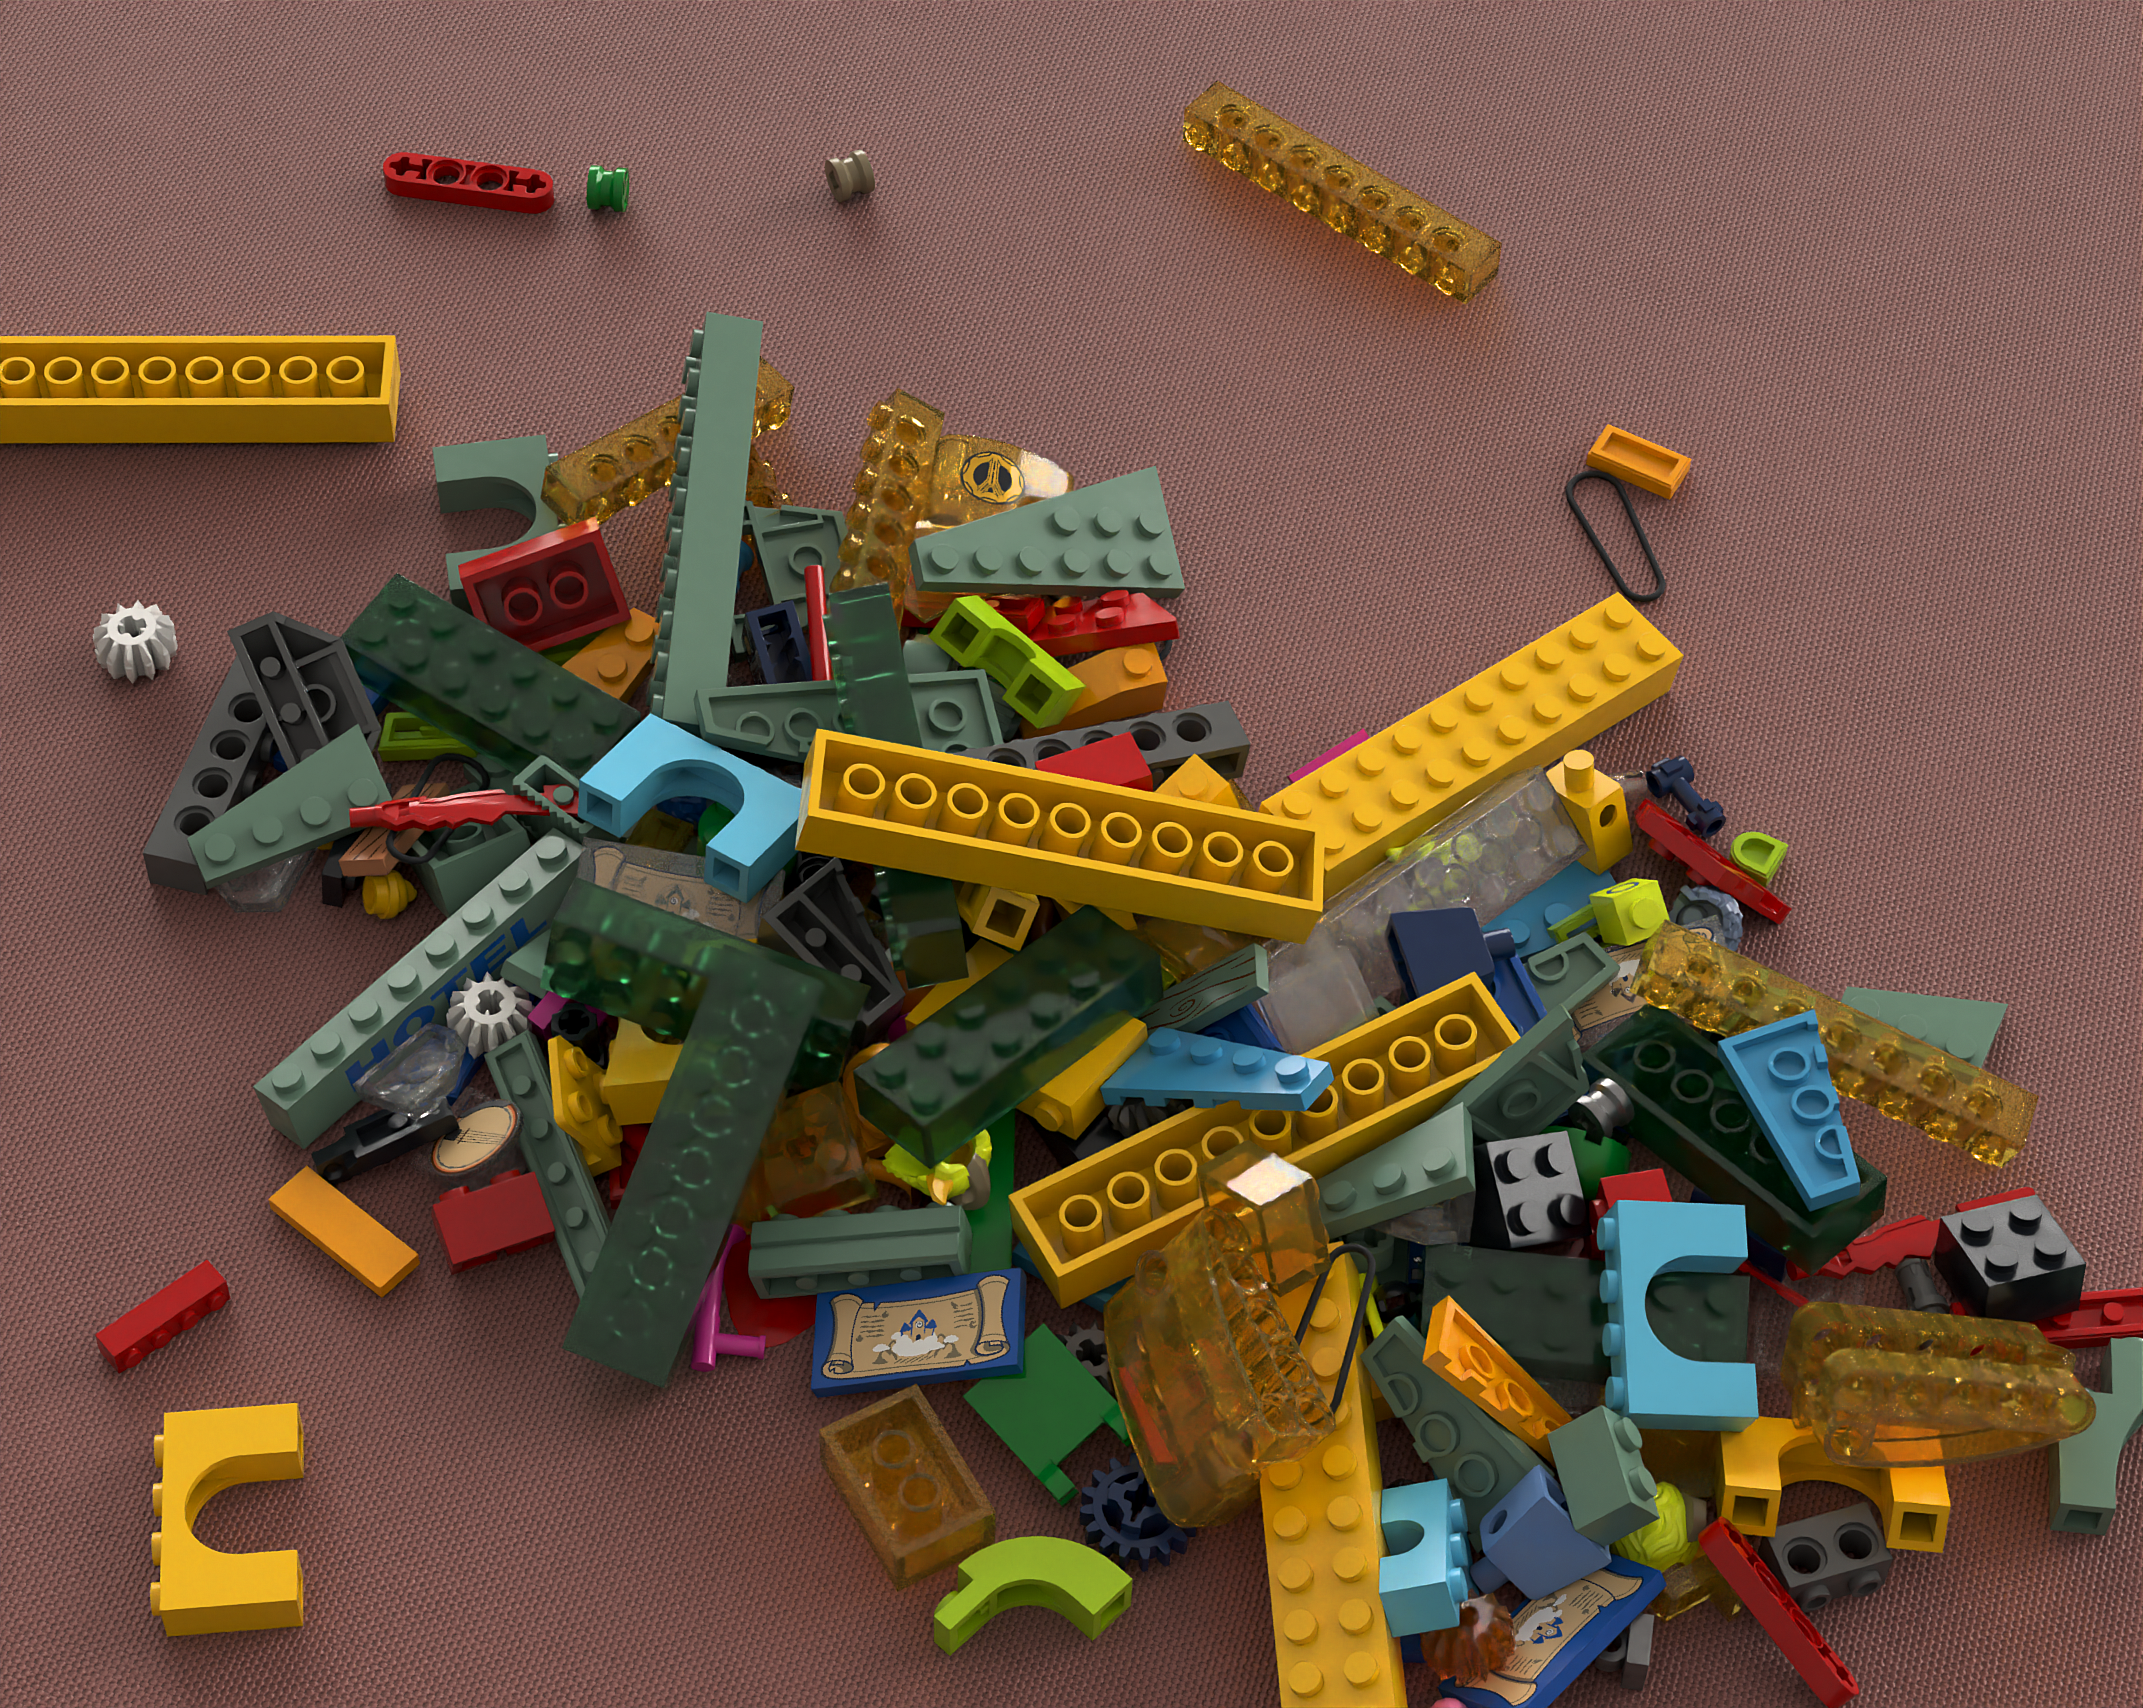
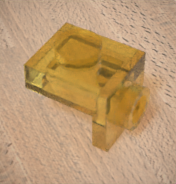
[1651,1554,1743,1624]

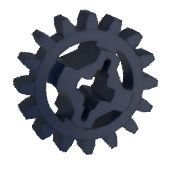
[1079,1453,1200,1572]

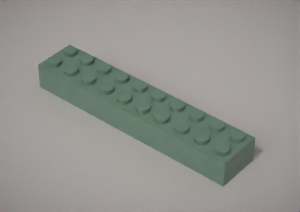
[646,312,763,746]

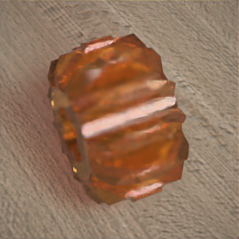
[1419,1588,1516,1686]

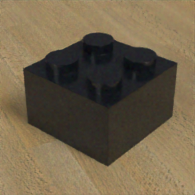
[1456,1131,1593,1261]
[1934,1194,2087,1334]

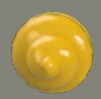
[362,870,417,919]

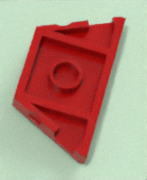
[1025,590,1180,657]
[1634,797,1792,925]

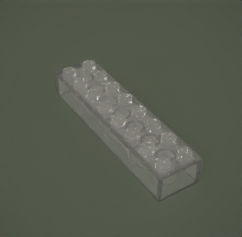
[1251,764,1590,1055]

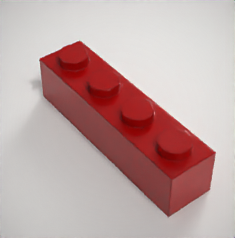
[95,1260,231,1374]

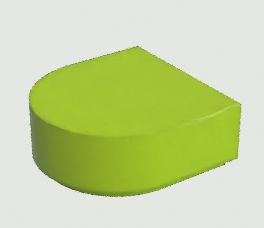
[1728,832,1788,888]

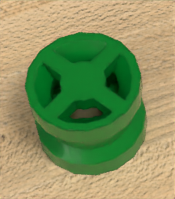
[586,165,629,212]

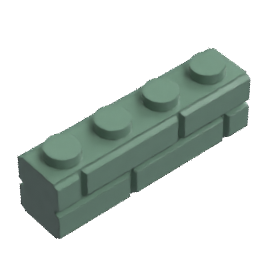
[748,1202,973,1299]

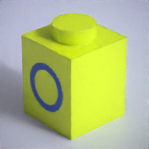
[1589,878,1673,946]

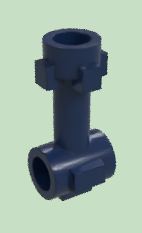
[1645,755,1726,838]

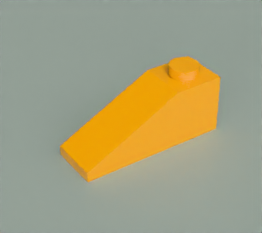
[1015,642,1168,740]

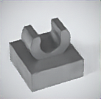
[1595,1613,1654,1691]

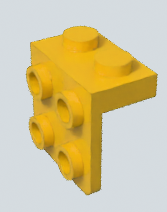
[548,1035,623,1177]

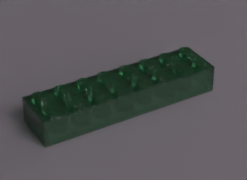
[822,582,969,990]
[562,944,827,1391]

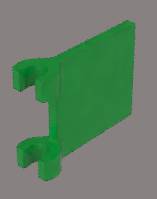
[963,1323,1144,1507]

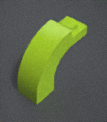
[934,1536,1133,1656]

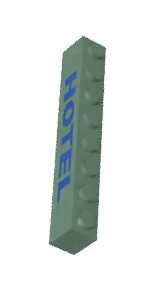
[253,828,594,1149]

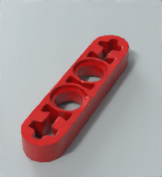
[383,152,554,214]
[1697,1517,1859,1708]

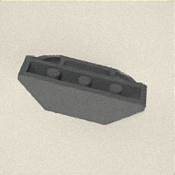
[227,611,382,770]

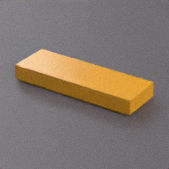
[268,1166,420,1298]

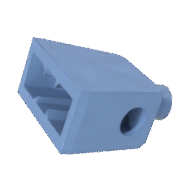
[1469,1464,1612,1600]

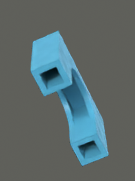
[578,713,802,904]
[1597,1200,1759,1432]

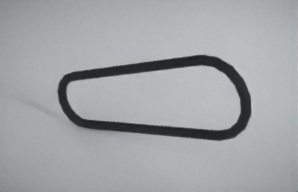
[1565,470,1666,602]
[386,753,490,865]
[1272,1244,1376,1429]

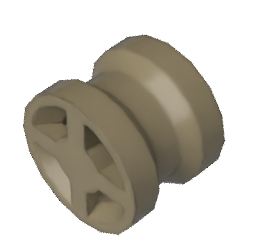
[825,149,875,202]

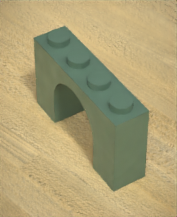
[432,434,568,621]

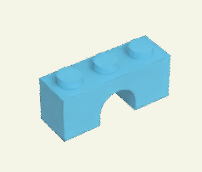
[1379,1478,1468,1638]

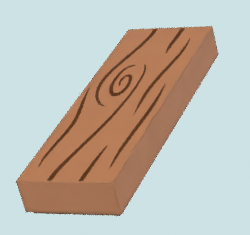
[339,783,450,877]

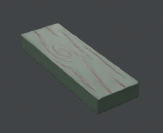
[1138,943,1269,1038]

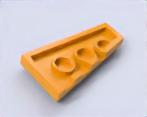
[484,607,659,774]
[1422,1295,1574,1469]

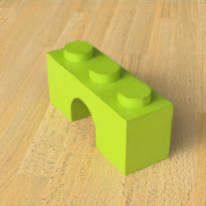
[928,595,1086,729]

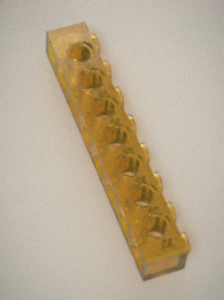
[1183,80,1502,304]
[827,388,945,680]
[1629,919,2039,1168]

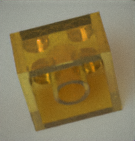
[1196,1140,1332,1297]

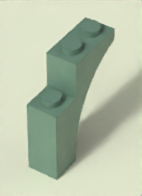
[2048,1337,2143,1536]

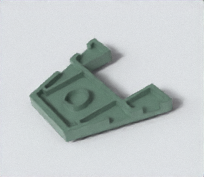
[730,500,866,663]

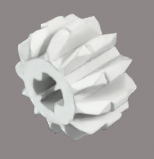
[93,600,178,684]
[446,972,535,1059]

